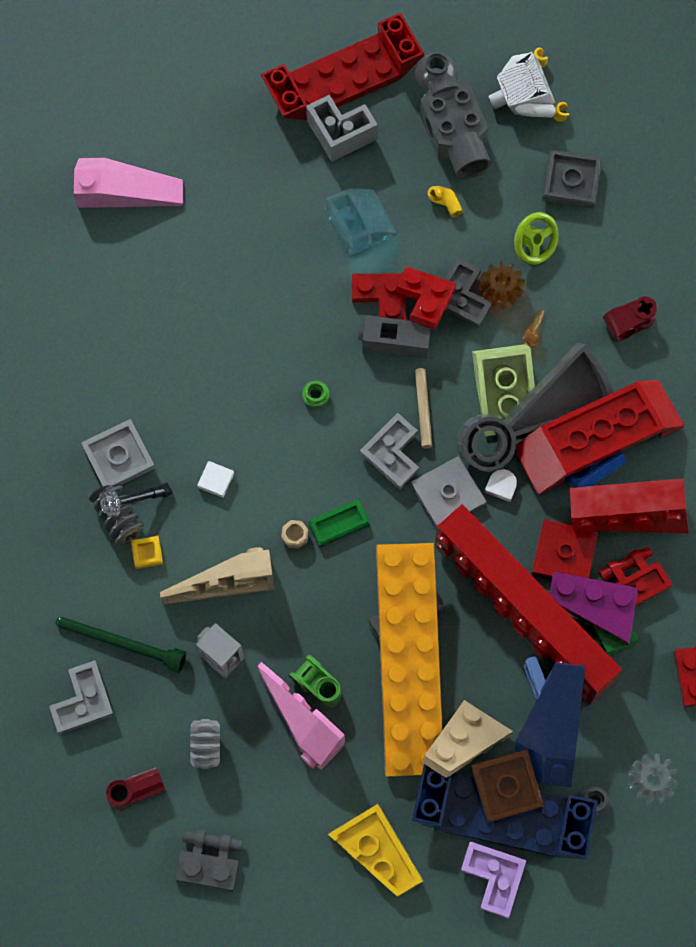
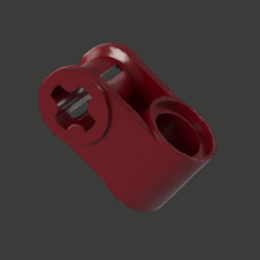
[603,296,657,342]

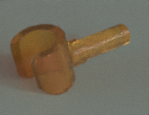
[523,310,544,348]

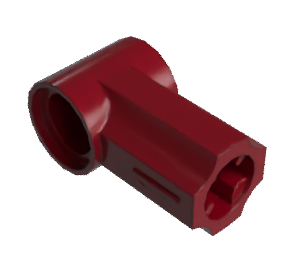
[106,767,166,811]

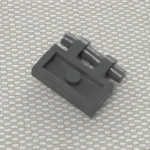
[175,829,243,891]

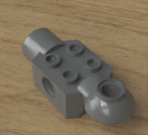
[415,52,491,179]

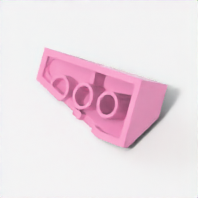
[257,662,345,770]

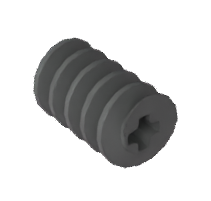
[89,485,144,547]

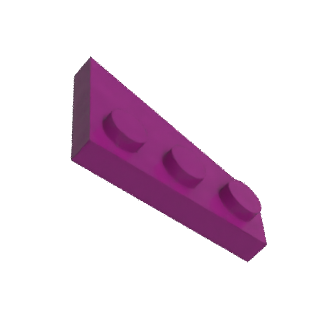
[549,572,638,645]

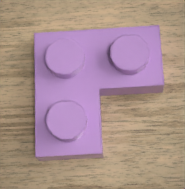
[461,842,526,919]

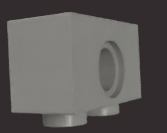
[196,623,245,679]

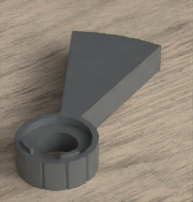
[457,342,613,471]

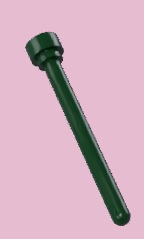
[56,617,187,673]

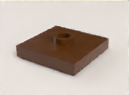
[470,749,544,823]

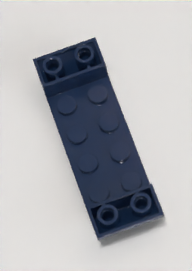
[412,764,598,860]

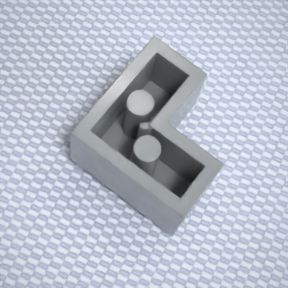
[306,95,378,162]

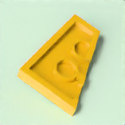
[328,804,424,897]

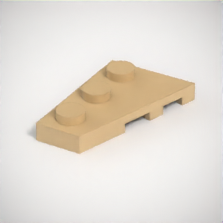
[422,700,513,778]

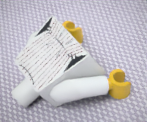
[489,48,570,122]

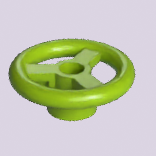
[514,212,559,265]

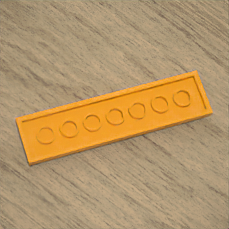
[376,543,442,777]

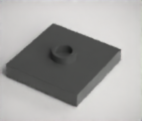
[542,150,602,208]

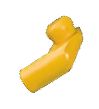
[427,186,463,217]

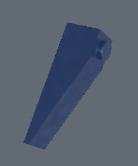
[514,662,585,787]

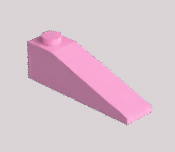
[74,158,183,208]

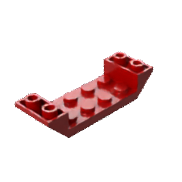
[261,13,424,120]
[515,380,685,496]

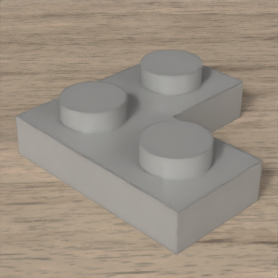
[360,413,419,490]
[49,660,114,735]

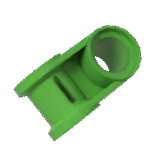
[288,654,342,709]

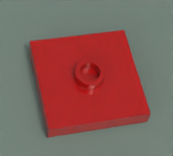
[531,519,599,579]

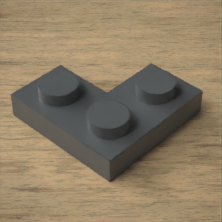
[445,257,492,329]

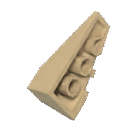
[160,547,274,605]

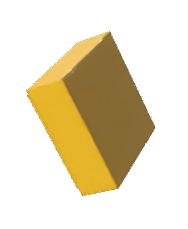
[131,536,163,570]

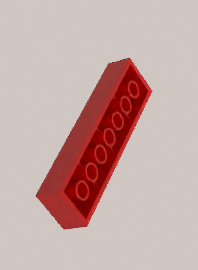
[435,504,622,704]

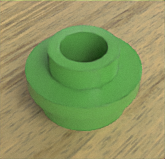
[302,381,330,408]

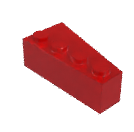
[570,478,689,534]

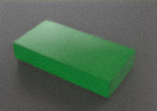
[308,499,370,548]

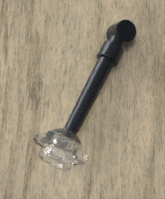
[100,482,173,516]

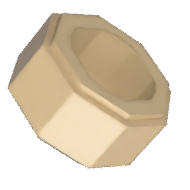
[281,520,308,549]

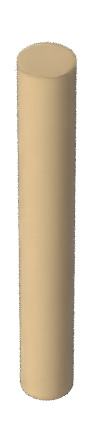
[415,368,433,449]

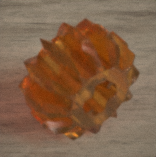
[479,261,525,309]

